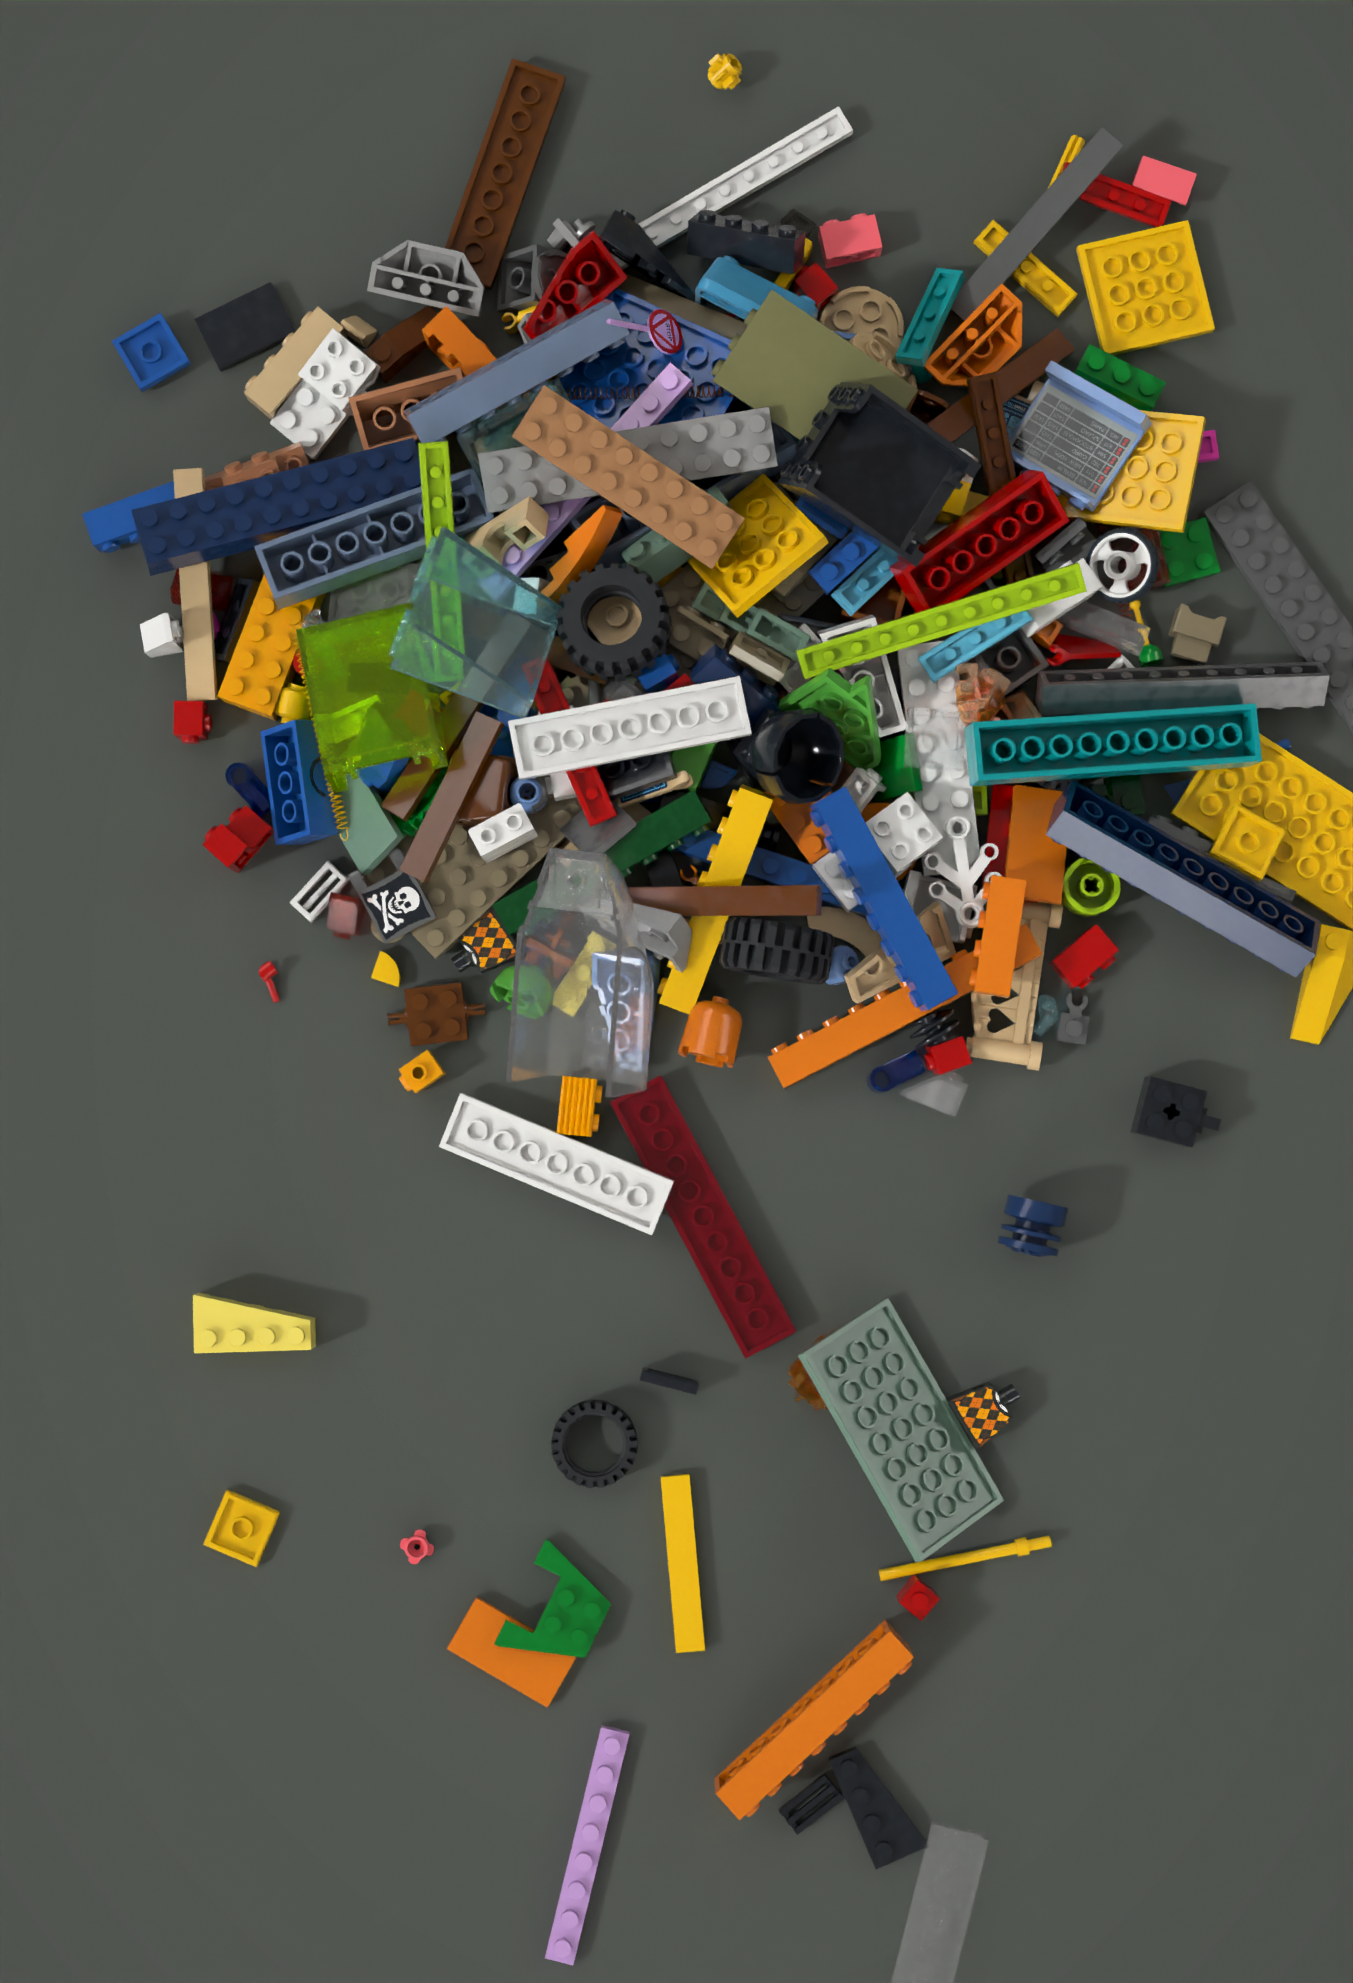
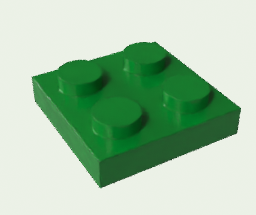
[1149,517,1221,589]

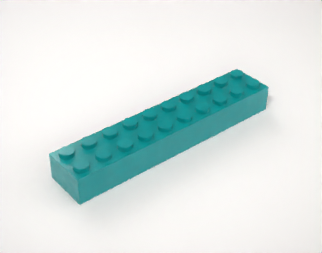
[964,703,1262,786]

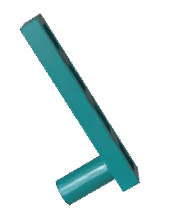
[895,268,965,383]

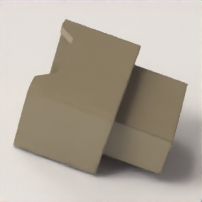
[1168,604,1227,666]

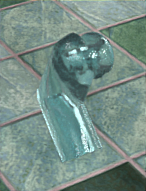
[1033,994,1058,1038]

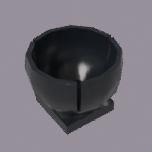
[733,708,844,804]

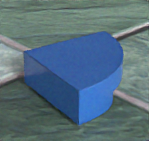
[700,760,737,789]

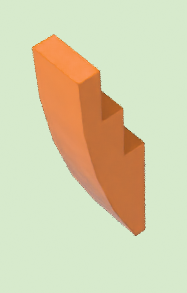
[535,505,623,609]

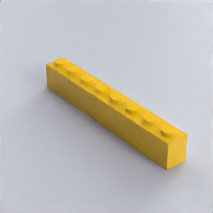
[657,784,775,1014]

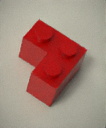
[202,805,274,873]

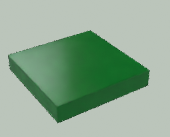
[872,734,923,802]

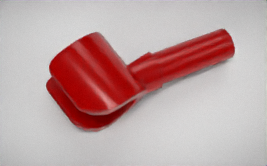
[258,961,280,1003]

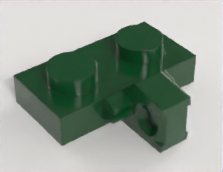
[1089,775,1145,816]

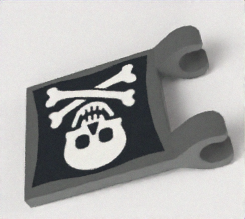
[348,849,437,944]

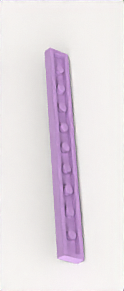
[475,362,693,601]

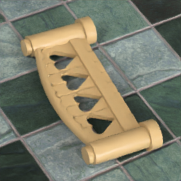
[966,900,1064,1071]

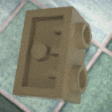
[666,606,729,662]

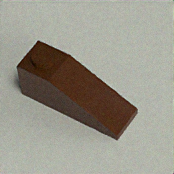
[363,305,437,384]

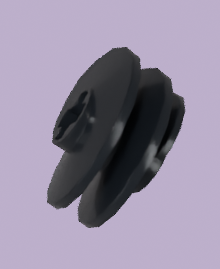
[909,1008,960,1050]

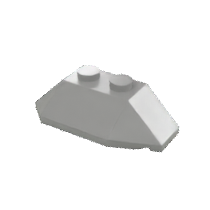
[367,240,485,317]

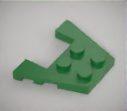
[494,1539,611,1658]

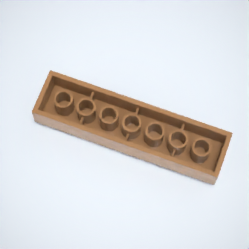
[512,385,745,569]

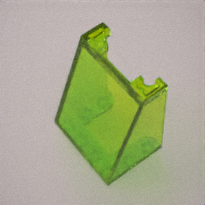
[296,603,448,793]

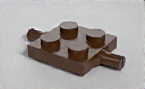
[387,982,486,1046]

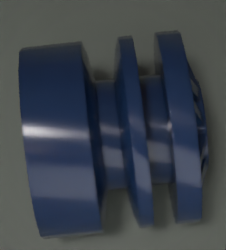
[997,1194,1068,1257]

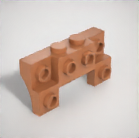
[204,441,309,491]

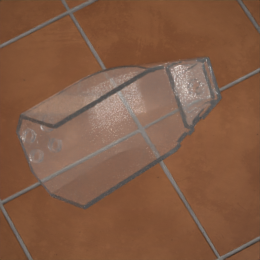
[506,848,654,1097]

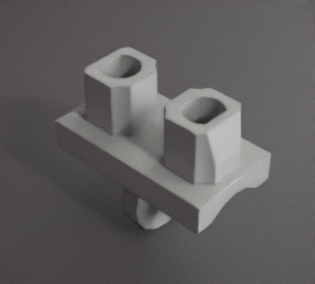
[547,218,596,251]

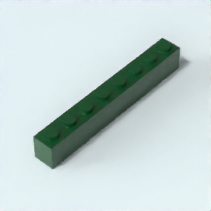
[492,790,713,937]

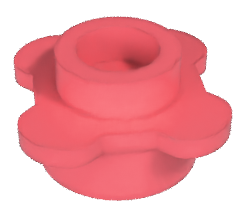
[400,1529,434,1564]

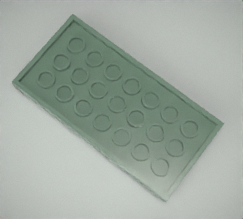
[798,1298,1004,1562]

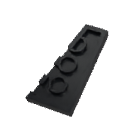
[829,1746,929,1869]

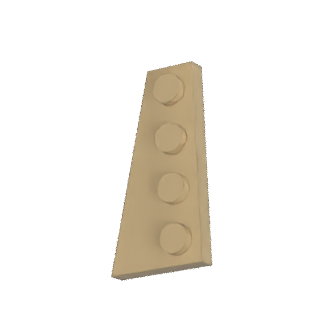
[844,901,956,1004]

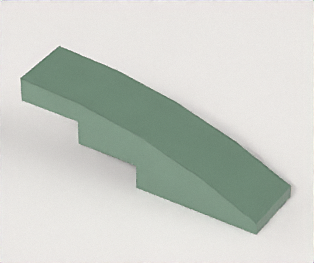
[691,582,811,662]

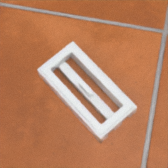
[289,861,350,923]

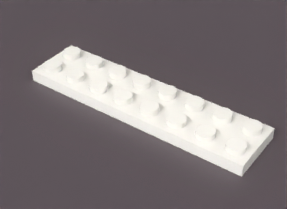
[897,641,980,877]
[508,676,752,780]
[439,1093,674,1235]

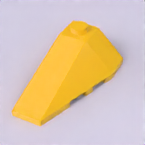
[1290,924,1353,1045]

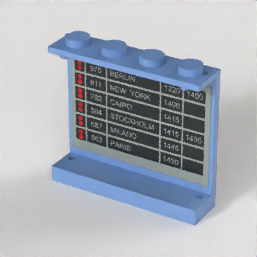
[1009,360,1151,512]

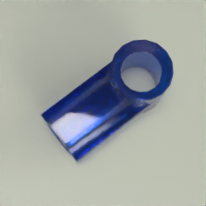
[225,762,271,817]
[866,1049,926,1094]

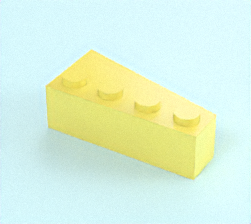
[193,1292,316,1353]

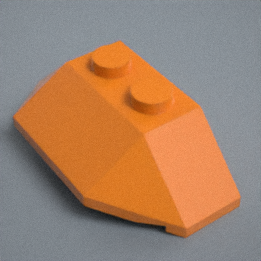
[923,283,1022,387]

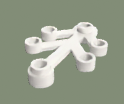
[923,816,1002,928]

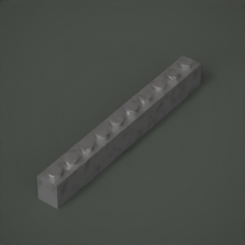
[1035,662,1330,717]

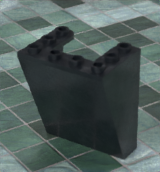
[778,382,982,567]

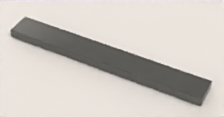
[951,127,1124,322]

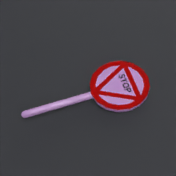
[606,309,682,355]

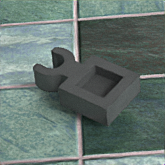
[1055,993,1090,1045]

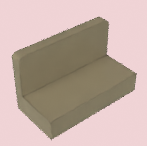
[728,630,790,686]

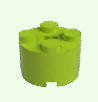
[1062,858,1121,917]

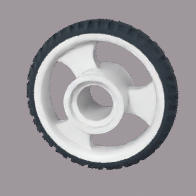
[1086,528,1159,604]

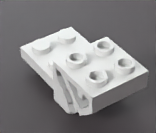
[270,328,381,460]
[812,792,943,913]

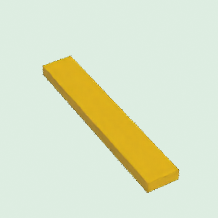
[661,1474,705,1653]

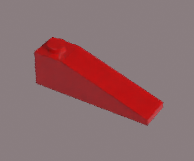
[523,231,628,340]

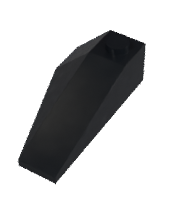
[598,209,695,302]

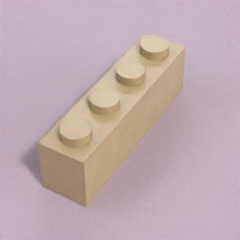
[244,306,347,420]

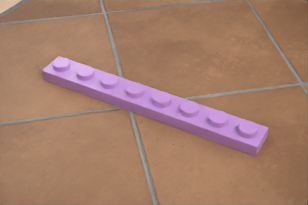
[545,1725,630,1965]

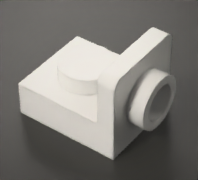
[840,767,887,813]

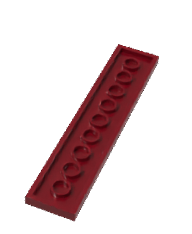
[610,1075,796,1359]

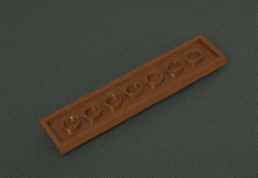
[445,58,566,290]

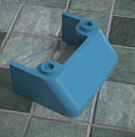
[695,256,818,320]

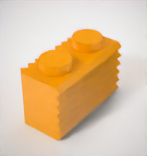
[557,1076,603,1137]

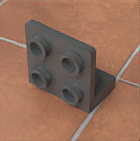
[1035,517,1105,578]

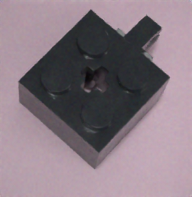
[1130,1076,1221,1147]

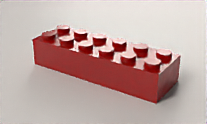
[889,469,1069,613]

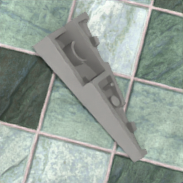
[575,892,692,973]

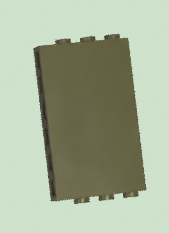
[711,289,918,440]

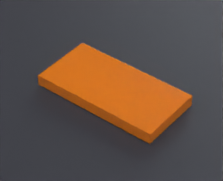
[1004,785,1067,905]
[447,1596,576,1708]

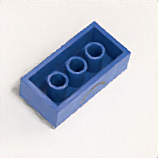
[260,720,338,845]

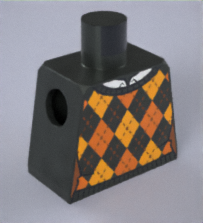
[451,907,523,973]
[946,1382,1020,1450]

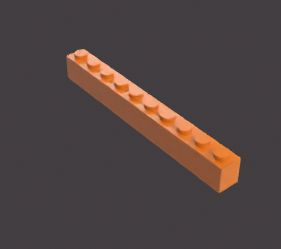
[768,923,1042,1089]

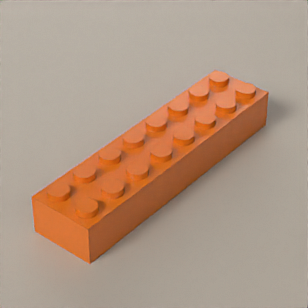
[714,1620,914,1820]

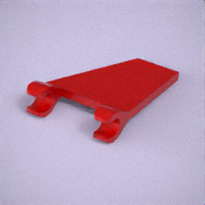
[1033,634,1121,666]

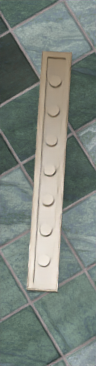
[173,468,218,701]

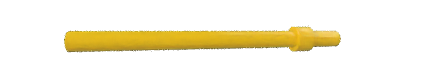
[878,1535,1052,1581]

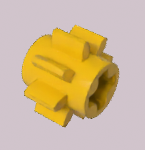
[707,53,742,90]

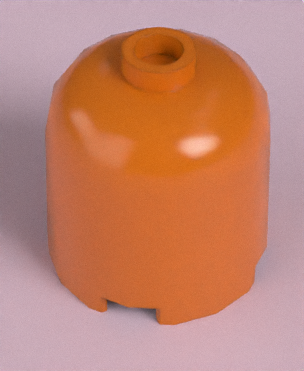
[678,996,742,1068]

